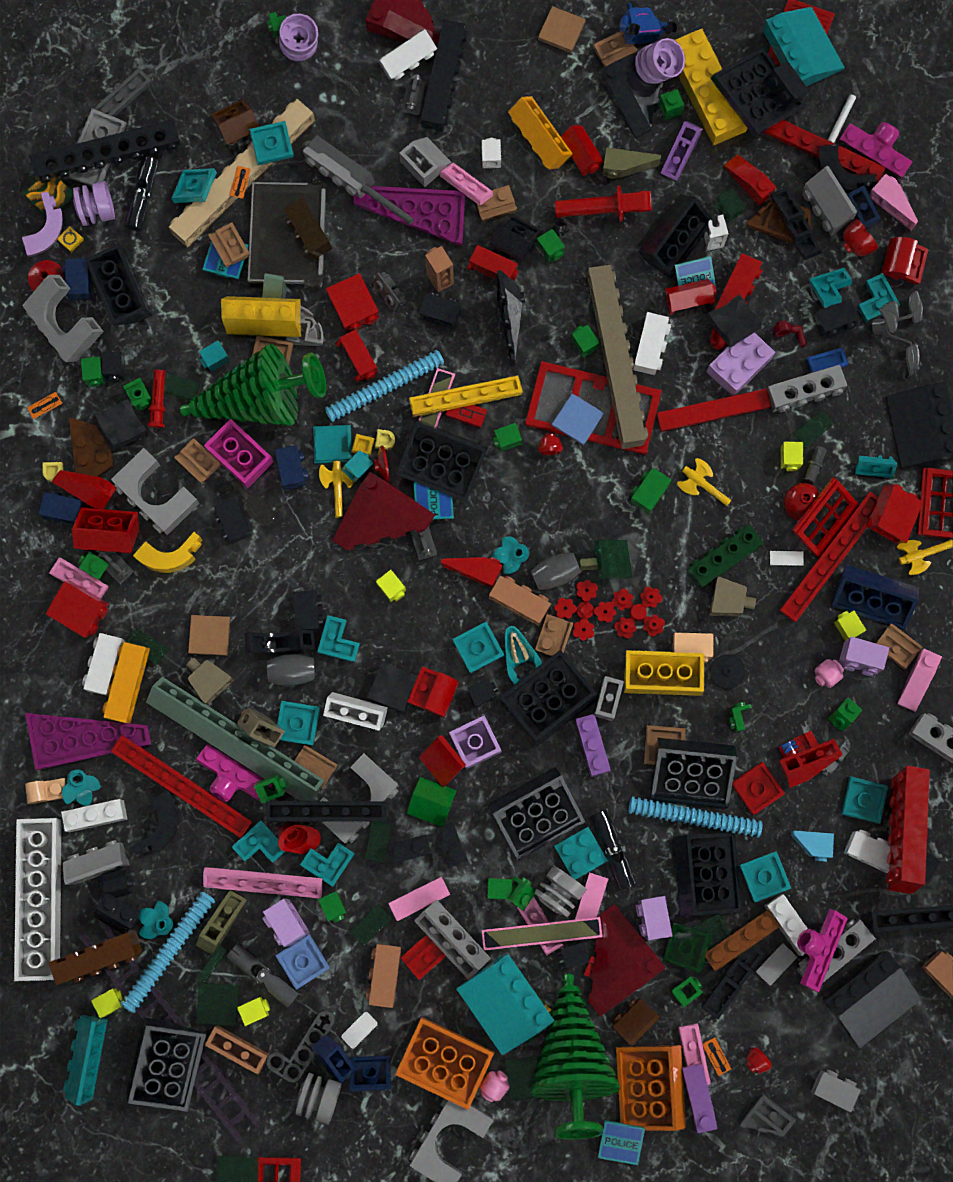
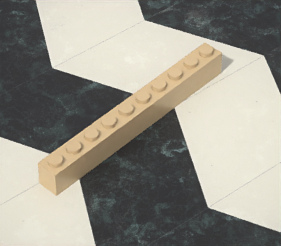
[169,99,315,248]

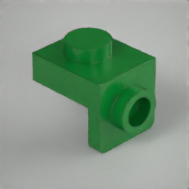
[266,12,287,38]
[78,552,109,580]
[828,697,862,732]
[729,702,752,733]
[508,876,536,911]

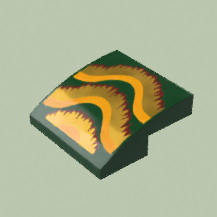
[22,168,74,218]

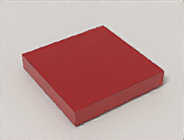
[419,735,466,787]
[732,761,785,816]

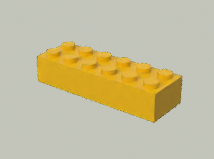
[675,29,747,146]

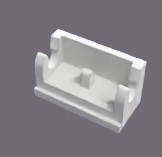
[704,215,729,251]

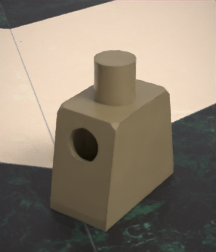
[709,577,756,616]
[186,658,234,706]
[238,708,285,747]

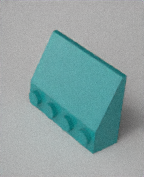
[763,7,845,86]
[456,953,554,1056]
[63,1015,108,1106]

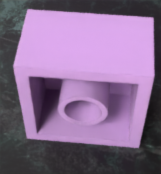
[839,637,890,676]
[449,715,501,769]
[635,896,672,940]

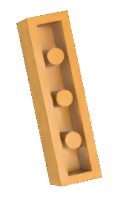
[508,96,573,170]
[103,642,150,723]

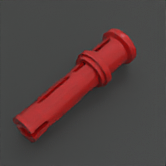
[147,370,166,428]

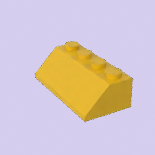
[221,296,301,337]
[624,650,704,696]

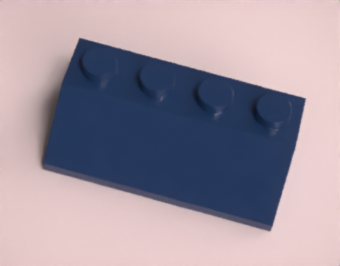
[831,564,919,630]

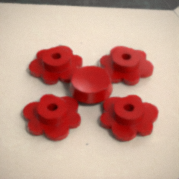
[554,580,616,641]
[612,586,665,639]

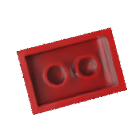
[72,507,139,553]

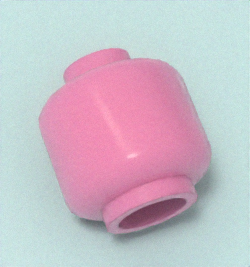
[815,659,844,688]
[480,1071,510,1102]

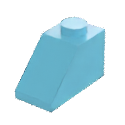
[791,831,834,862]

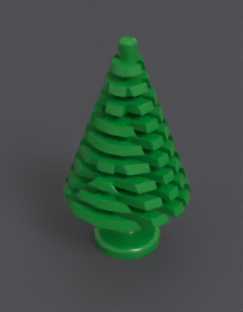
[180,344,326,425]
[531,973,621,1140]

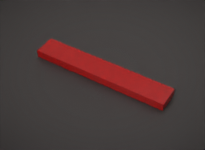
[656,389,771,432]

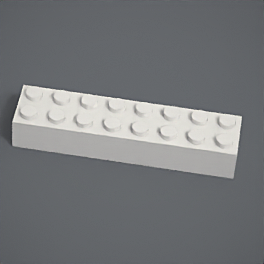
[14,818,61,981]

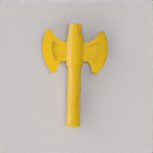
[677,458,731,506]
[319,461,354,518]
[897,540,953,575]

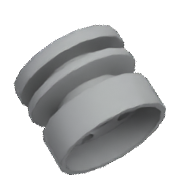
[534,865,587,917]
[296,1073,342,1125]

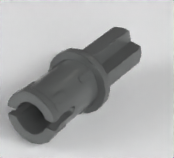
[803,446,827,484]

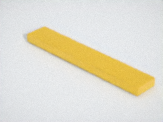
[409,376,523,417]

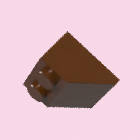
[211,99,259,144]
[612,998,660,1046]

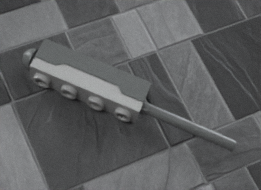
[302,135,414,225]

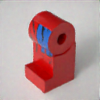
[778,731,819,759]

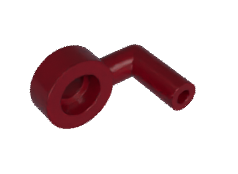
[773,320,807,347]

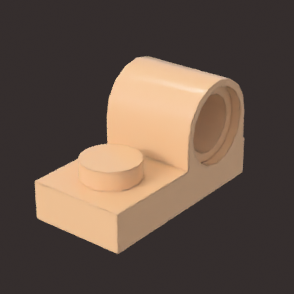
[25,778,67,805]

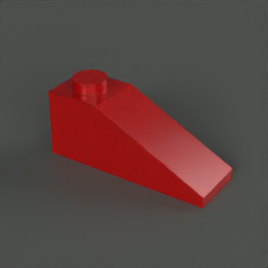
[723,154,776,206]
[52,470,117,509]
[440,557,502,589]
[780,739,843,788]

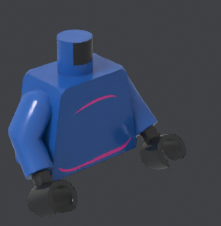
[619,1,678,44]

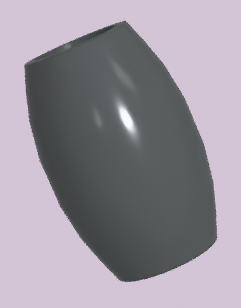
[531,553,581,590]
[267,654,315,686]

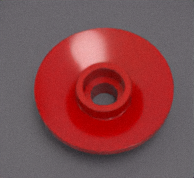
[28,260,65,291]
[373,445,389,483]

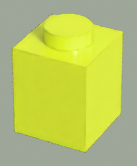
[781,442,803,471]
[376,570,406,602]
[834,611,866,641]
[91,988,125,1018]
[237,997,270,1026]

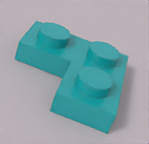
[809,268,852,308]
[857,273,900,323]
[317,615,360,663]
[232,820,286,863]
[300,843,355,887]

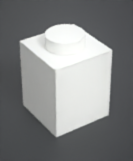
[482,138,501,168]

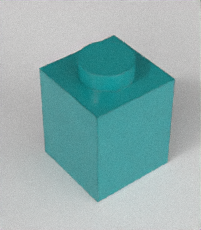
[199,340,230,372]
[342,450,373,483]

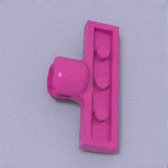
[840,122,913,178]
[196,744,273,802]
[797,909,848,992]

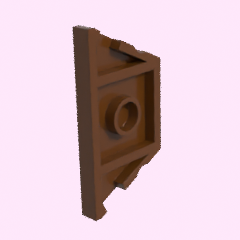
[745,200,812,244]
[69,418,114,477]

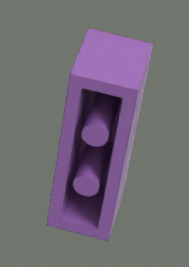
[574,714,611,778]

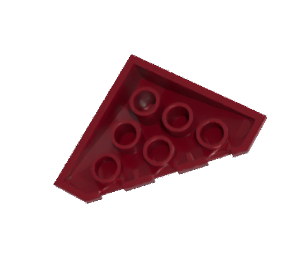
[366,0,440,54]
[332,472,436,551]
[588,904,665,1017]

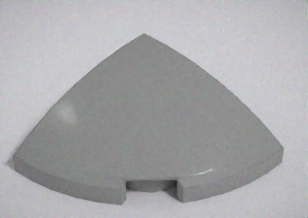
[286,306,323,346]

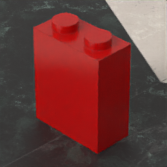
[326,273,380,333]
[866,484,923,544]
[46,581,109,638]

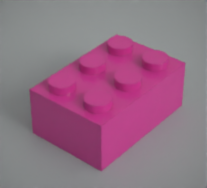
[204,419,274,489]

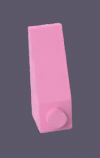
[869,174,918,231]
[897,649,942,712]

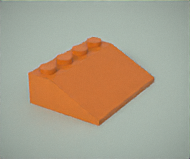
[395,1017,494,1110]
[616,1045,686,1131]

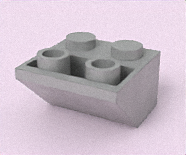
[399,137,452,187]

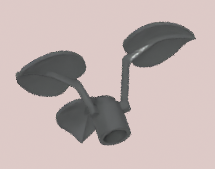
[872,291,923,377]

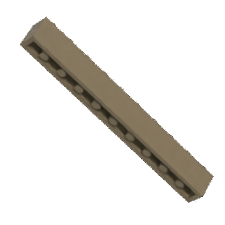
[587,265,648,449]

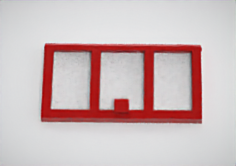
[525,361,662,455]

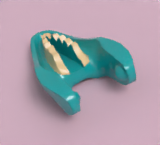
[505,626,542,685]

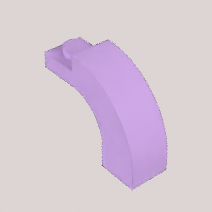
[22,192,63,257]

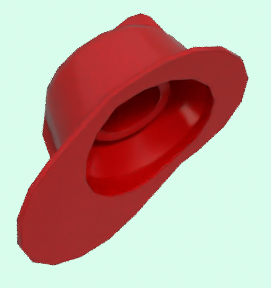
[277,822,321,854]

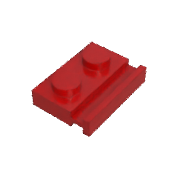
[401,935,446,980]

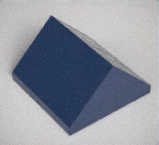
[350,1055,392,1091]

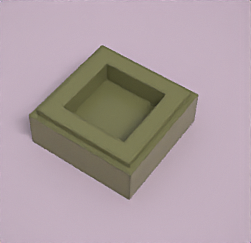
[579,558,600,570]

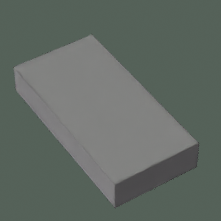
[755,943,797,986]

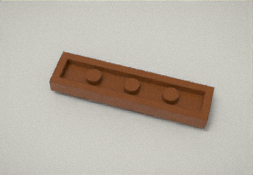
[705,910,780,972]

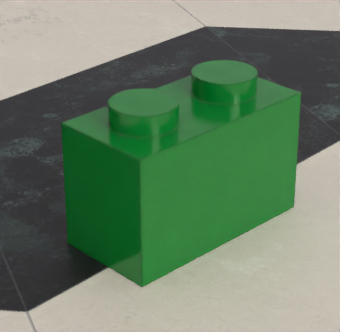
[630,468,672,514]

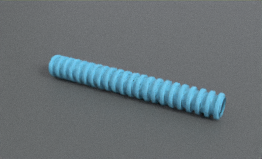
[325,350,444,422]
[628,796,763,838]
[120,892,215,1013]

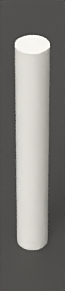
[828,94,856,143]

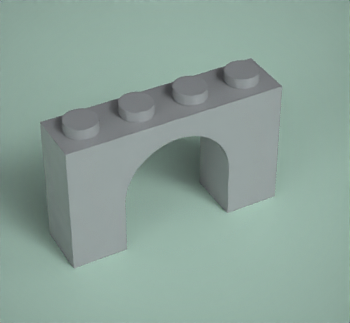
[22,275,104,362]
[111,448,200,535]
[320,753,399,844]
[409,1098,493,1182]

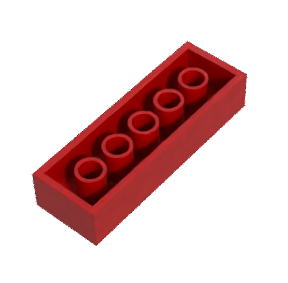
[886,766,930,894]

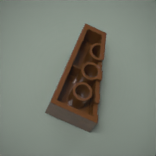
[48,930,143,985]

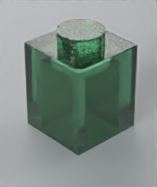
[715,189,746,222]

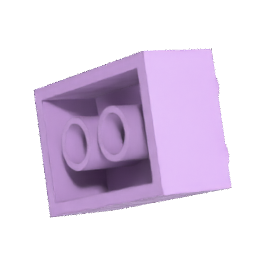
[707,333,775,396]
[263,899,310,947]

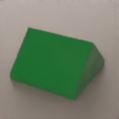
[407,777,457,827]

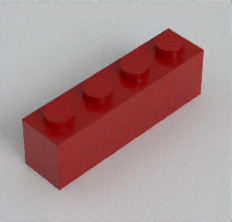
[709,253,763,324]

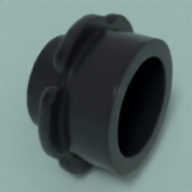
[550,222,569,237]

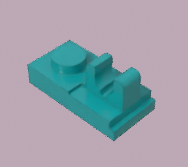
[855,455,897,478]

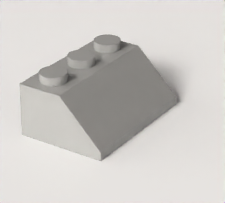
[802,166,857,236]
[63,840,130,885]

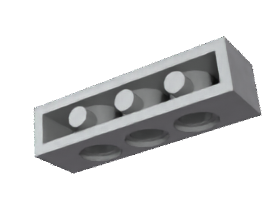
[767,365,847,413]
[908,713,953,764]
[414,900,491,979]
[796,919,876,982]

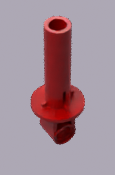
[555,186,652,222]

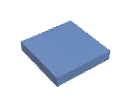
[552,394,604,446]
[276,934,330,990]

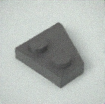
[739,1093,796,1137]

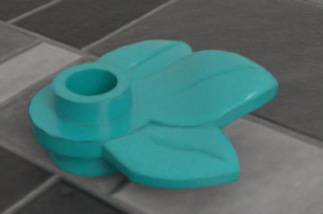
[492,536,529,575]
[62,769,101,806]
[139,901,173,939]

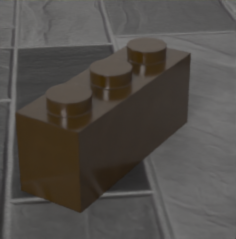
[283,197,333,260]

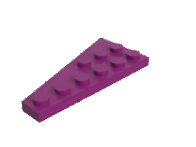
[354,186,465,246]
[25,713,152,770]

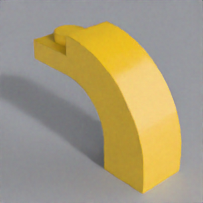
[133,532,202,573]

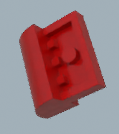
[881,237,929,285]
[407,666,459,718]

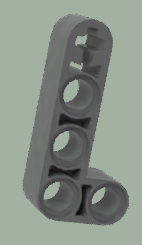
[267,1010,335,1082]

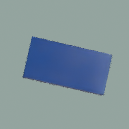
[806,347,848,373]

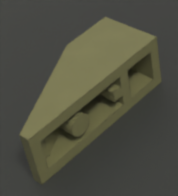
[602,147,661,179]
[196,890,247,955]

